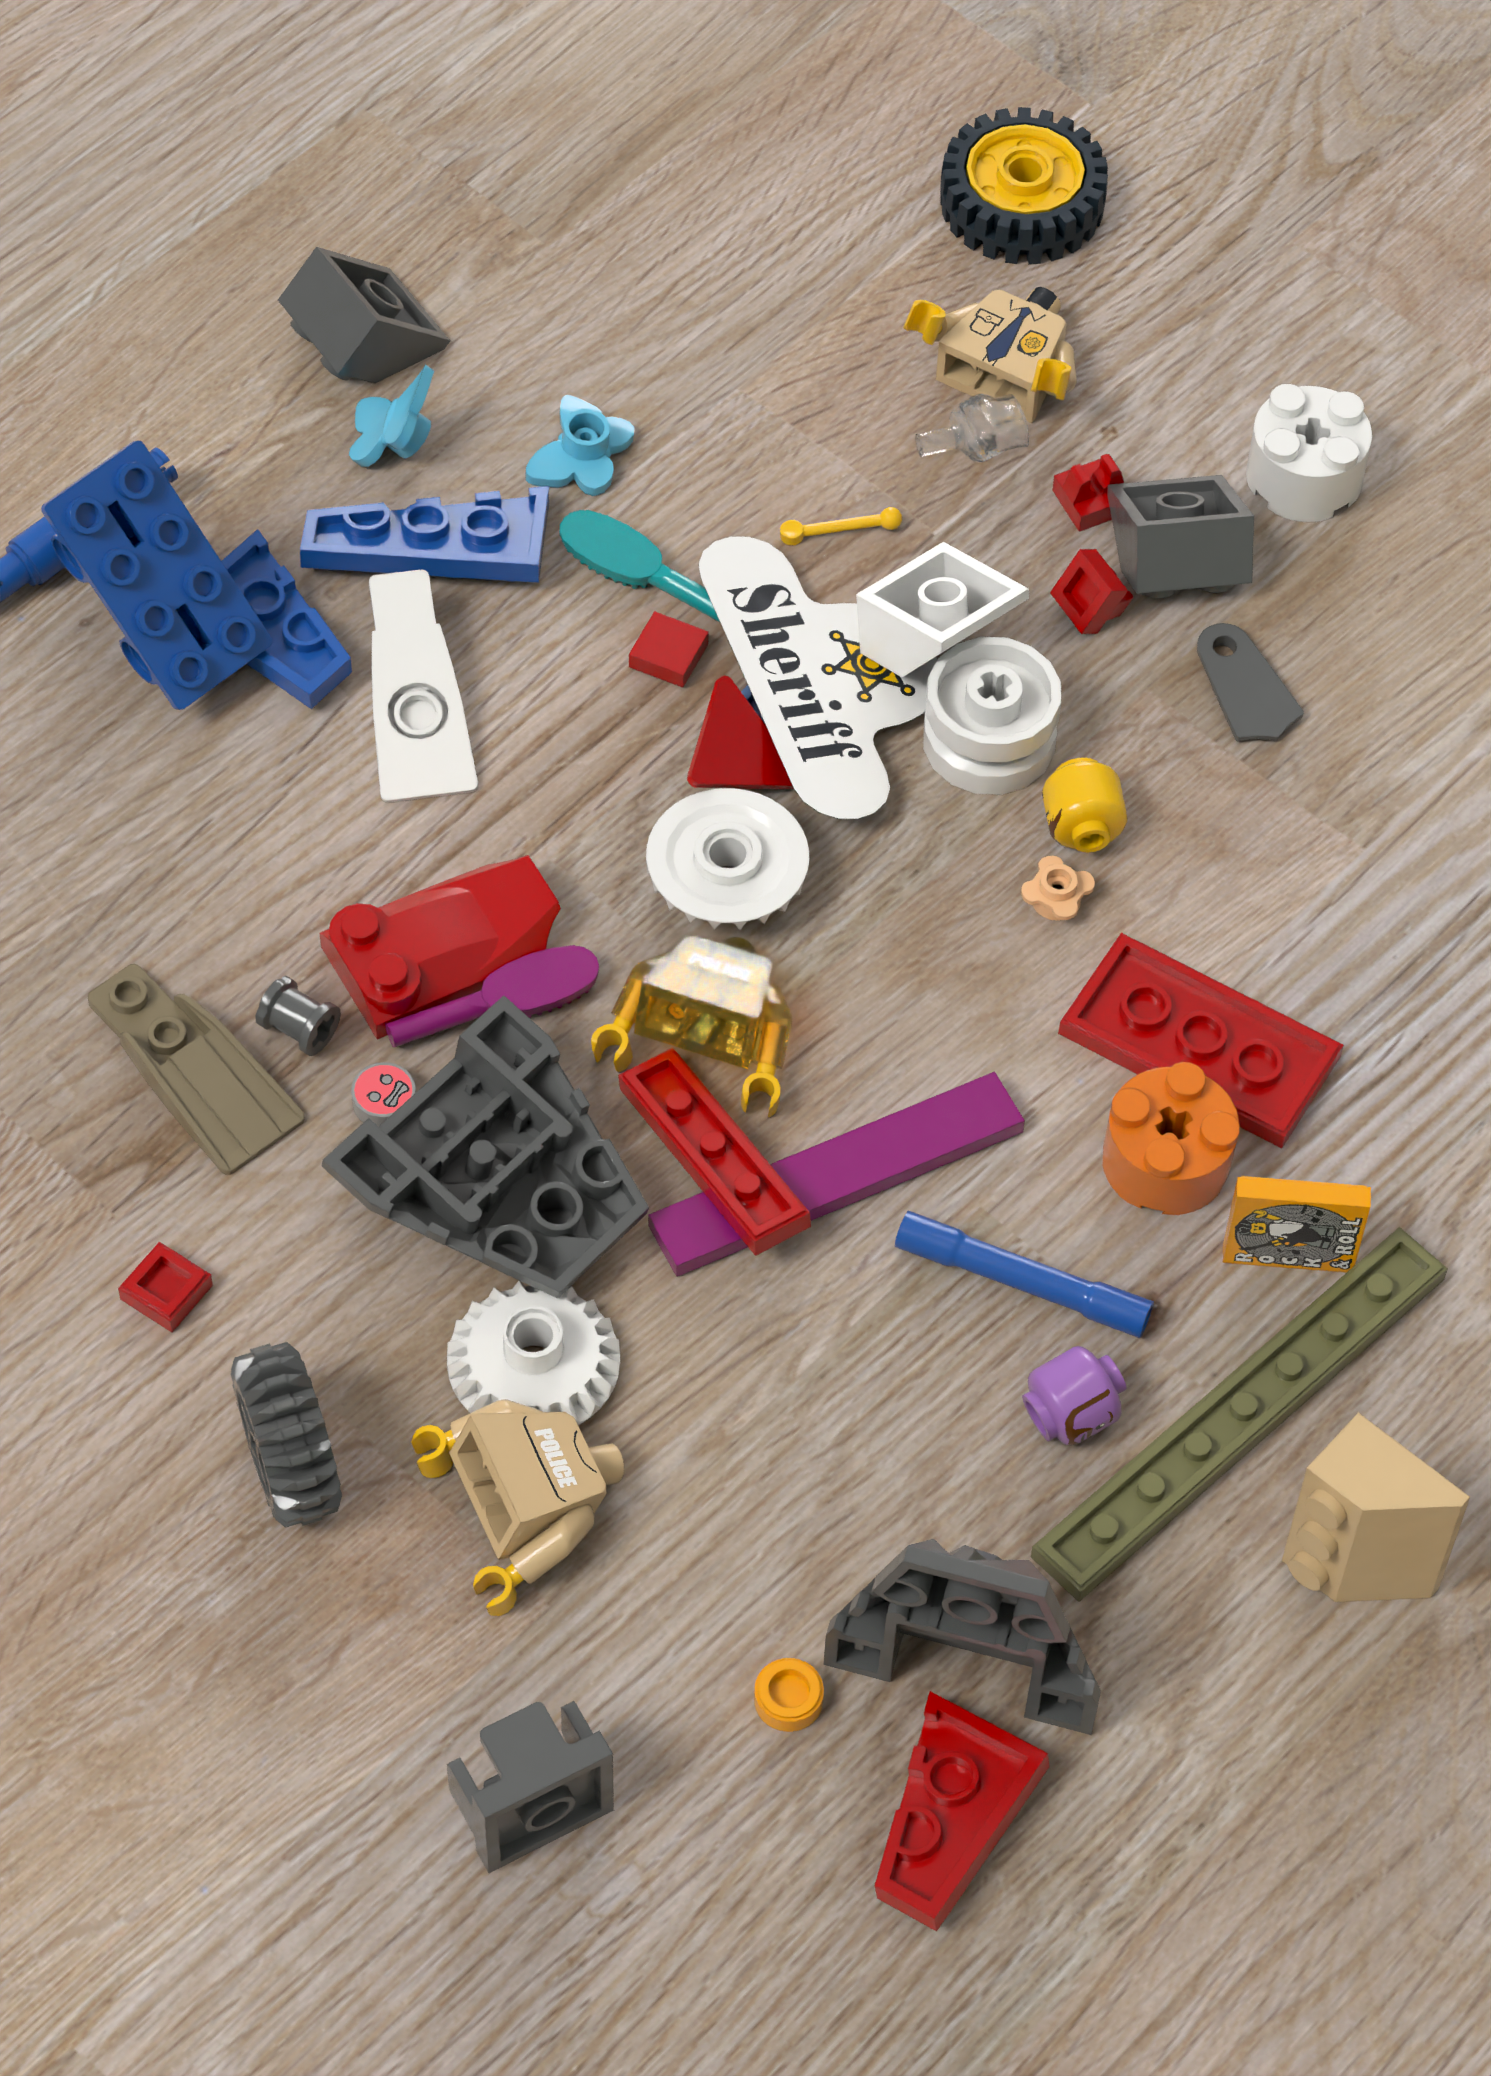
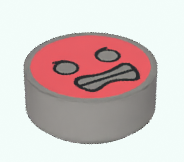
[351,1062,416,1127]

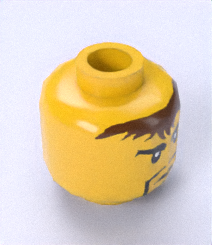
[1042,758,1128,853]

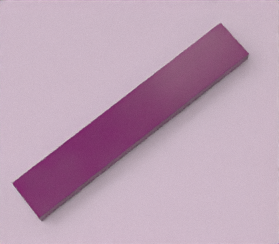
[648,1071,1025,1277]

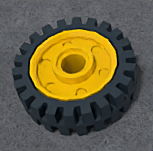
[940,107,1108,265]

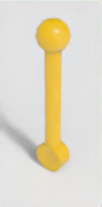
[780,507,902,545]

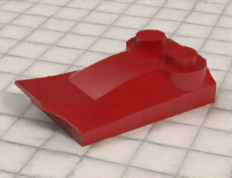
[319,855,561,1040]

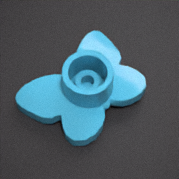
[349,364,434,467]
[525,395,635,496]

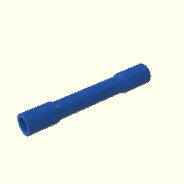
[895,1210,1154,1338]

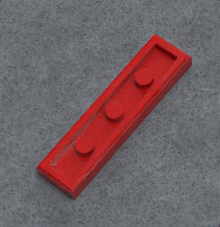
[618,1047,811,1256]

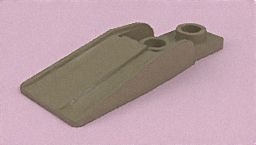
[88,964,305,1175]

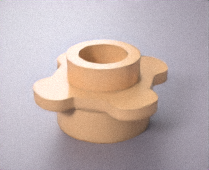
[1021,856,1095,921]

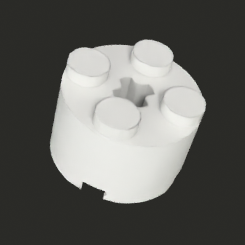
[1246,384,1372,522]

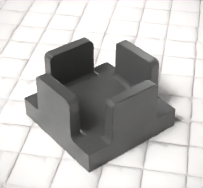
[447,1701,614,1873]

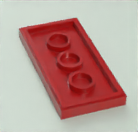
[1058,933,1344,1149]

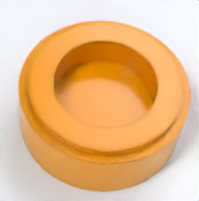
[754,1658,824,1732]

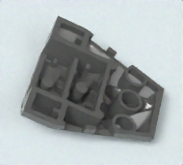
[322,995,649,1298]
[823,1539,1101,1735]

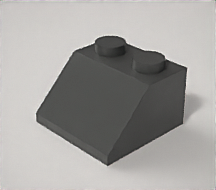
[278,247,451,384]
[1108,475,1254,598]

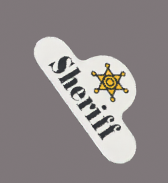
[698,536,937,819]

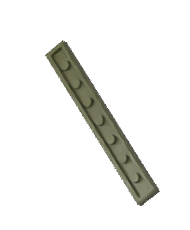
[1031,1227,1448,1602]

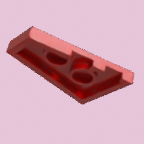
[874,1691,1050,1932]

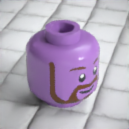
[1022,1346,1127,1446]

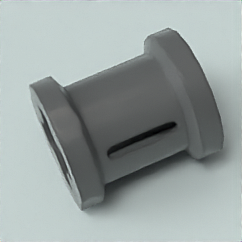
[255,976,341,1056]

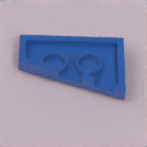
[222,529,352,709]

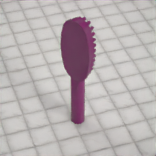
[385,945,599,1048]

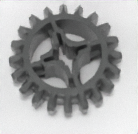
[231,1342,342,1528]

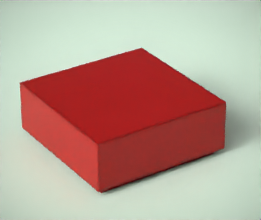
[629,611,709,687]
[118,1241,213,1333]

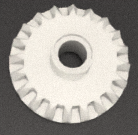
[646,788,809,930]
[447,1281,620,1425]

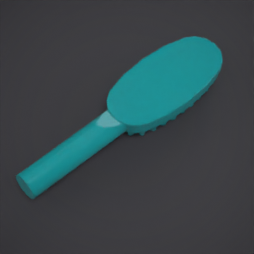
[559,510,720,622]

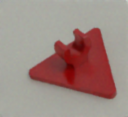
[687,675,795,790]

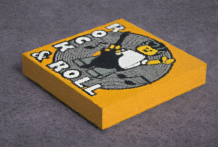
[1223,1176,1371,1273]

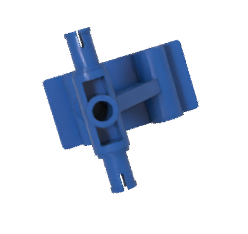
[0,441,273,710]

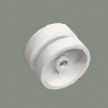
[923,637,1061,795]

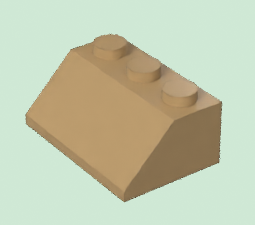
[1282,1412,1470,1602]

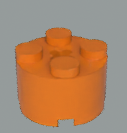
[1102,1062,1240,1215]

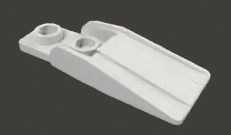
[369,570,478,803]

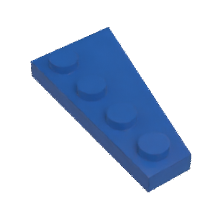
[300,486,549,583]

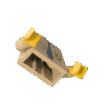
[903,287,1077,424]
[411,1399,624,1616]

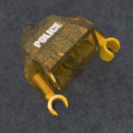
[591,936,792,1117]

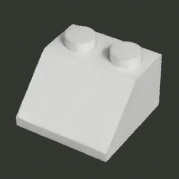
[856,542,1029,677]

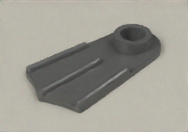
[1197,623,1304,742]

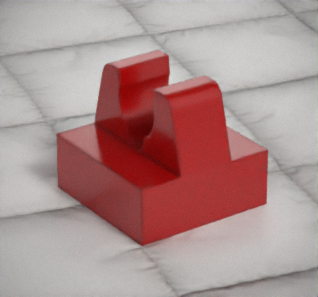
[1052,454,1124,532]
[1050,549,1134,634]

